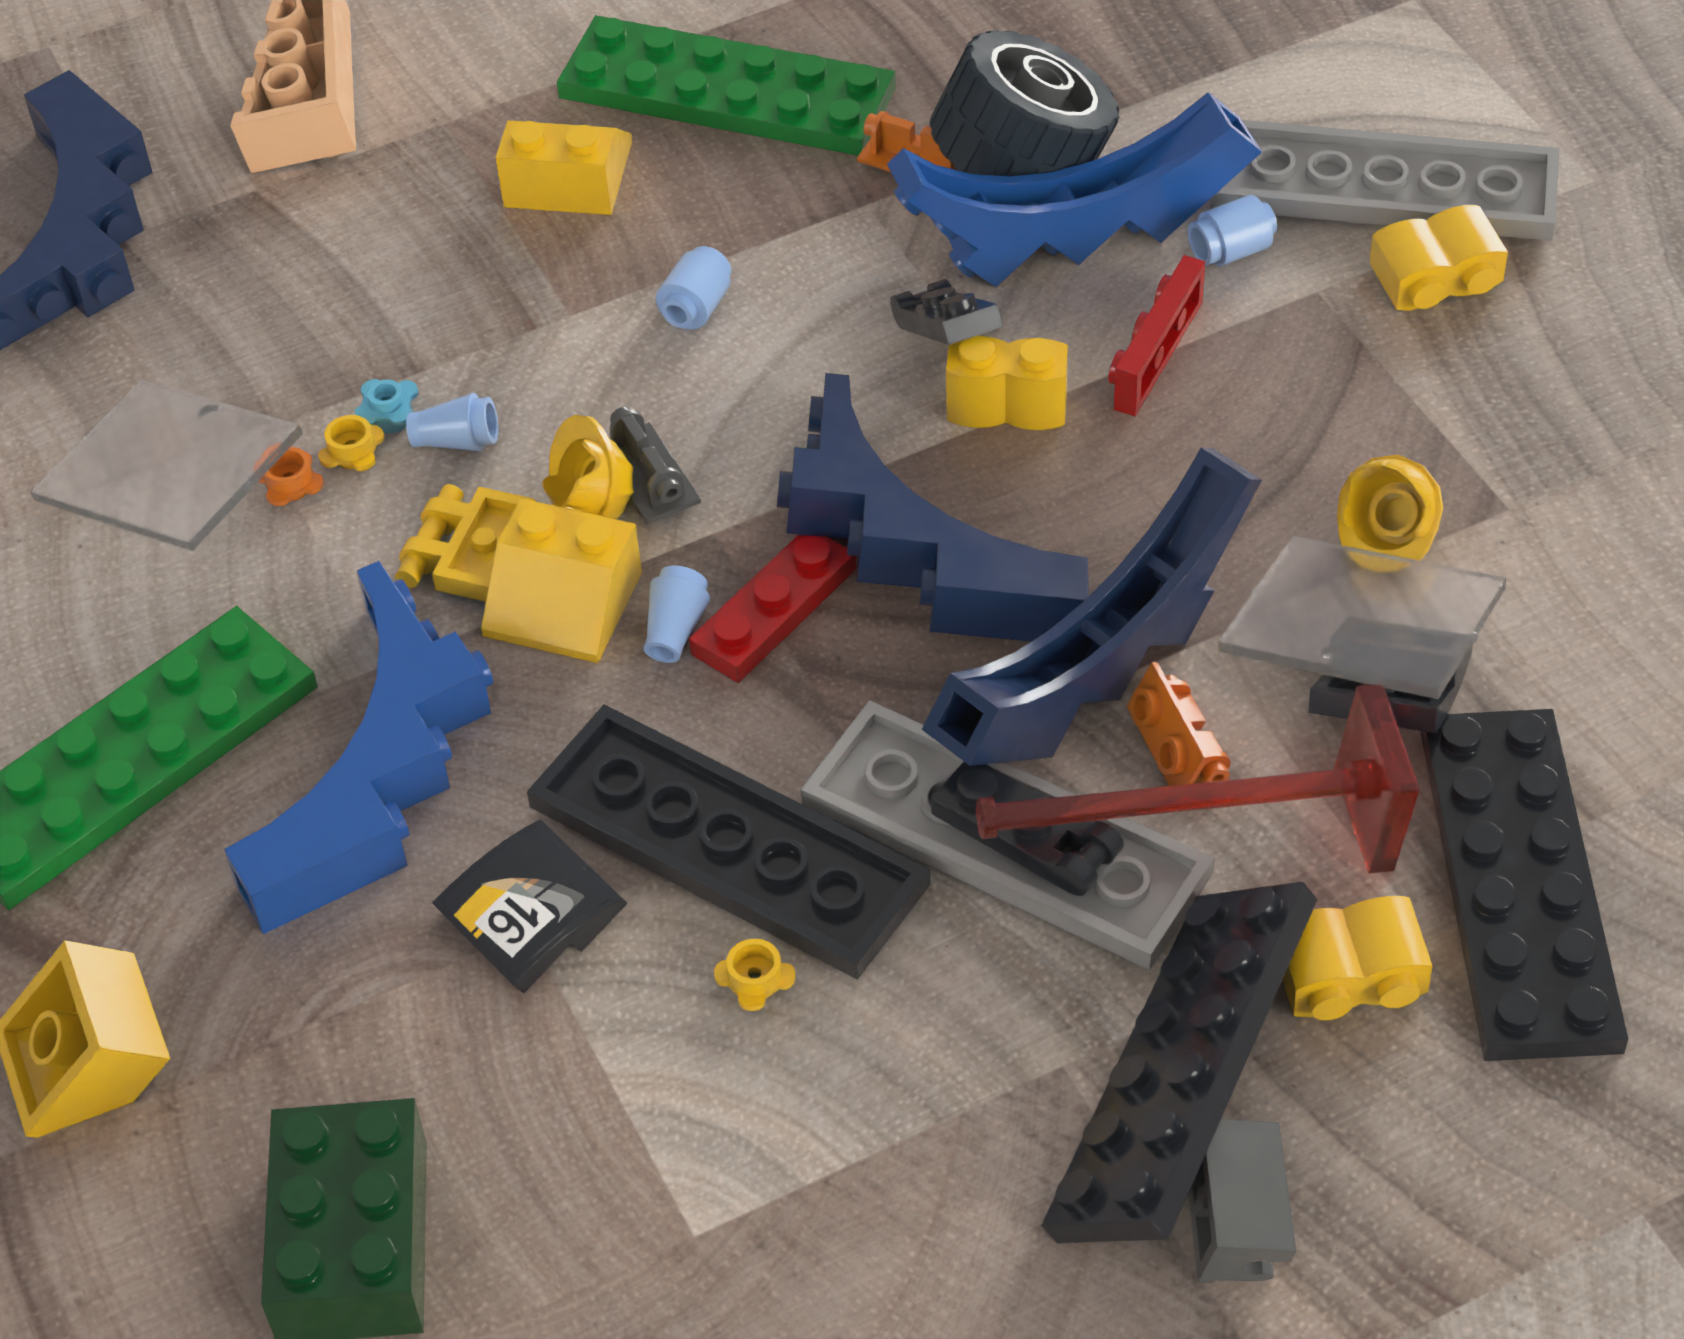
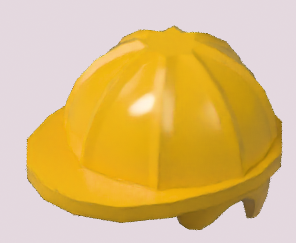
[542,415,634,519]
[1337,454,1443,578]

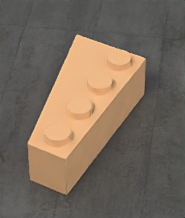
[230,0,356,173]

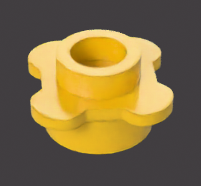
[318,415,384,471]
[714,939,796,1011]

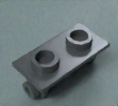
[609,407,701,525]

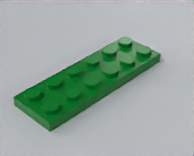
[557,15,896,156]
[0,605,318,911]

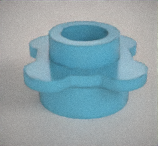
[355,379,419,434]

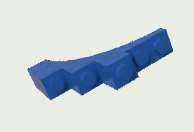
[887,92,1262,287]
[224,561,494,934]

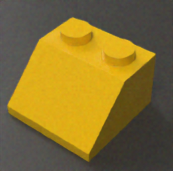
[495,120,632,215]
[481,498,642,663]
[0,940,170,1138]

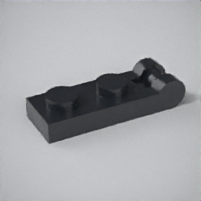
[890,279,1003,345]
[931,762,1124,896]

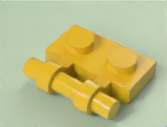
[395,484,535,602]

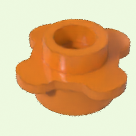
[255,447,324,506]

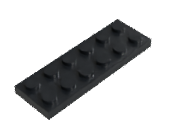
[527,704,931,980]
[1420,709,1628,1061]
[1041,882,1318,1243]

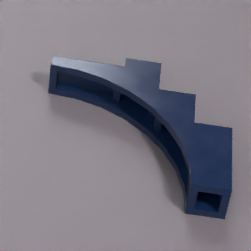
[0,70,153,350]
[777,373,1089,642]
[921,447,1262,766]

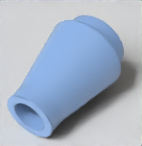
[406,393,499,452]
[643,565,710,663]

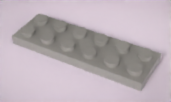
[1210,120,1559,241]
[801,700,1215,970]

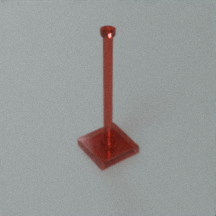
[976,683,1420,874]

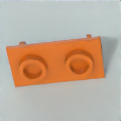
[857,111,959,172]
[1126,662,1231,802]

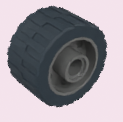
[930,30,1120,177]

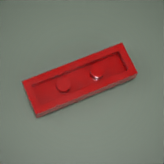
[1108,255,1206,417]
[689,535,856,684]

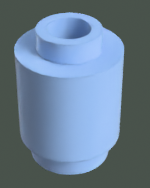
[1188,195,1277,266]
[655,246,731,330]

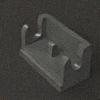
[1188,1119,1296,1283]

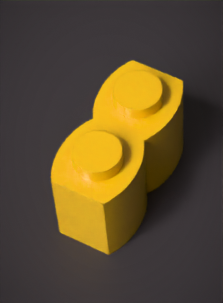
[1369,205,1508,311]
[946,335,1068,430]
[1283,896,1433,1020]

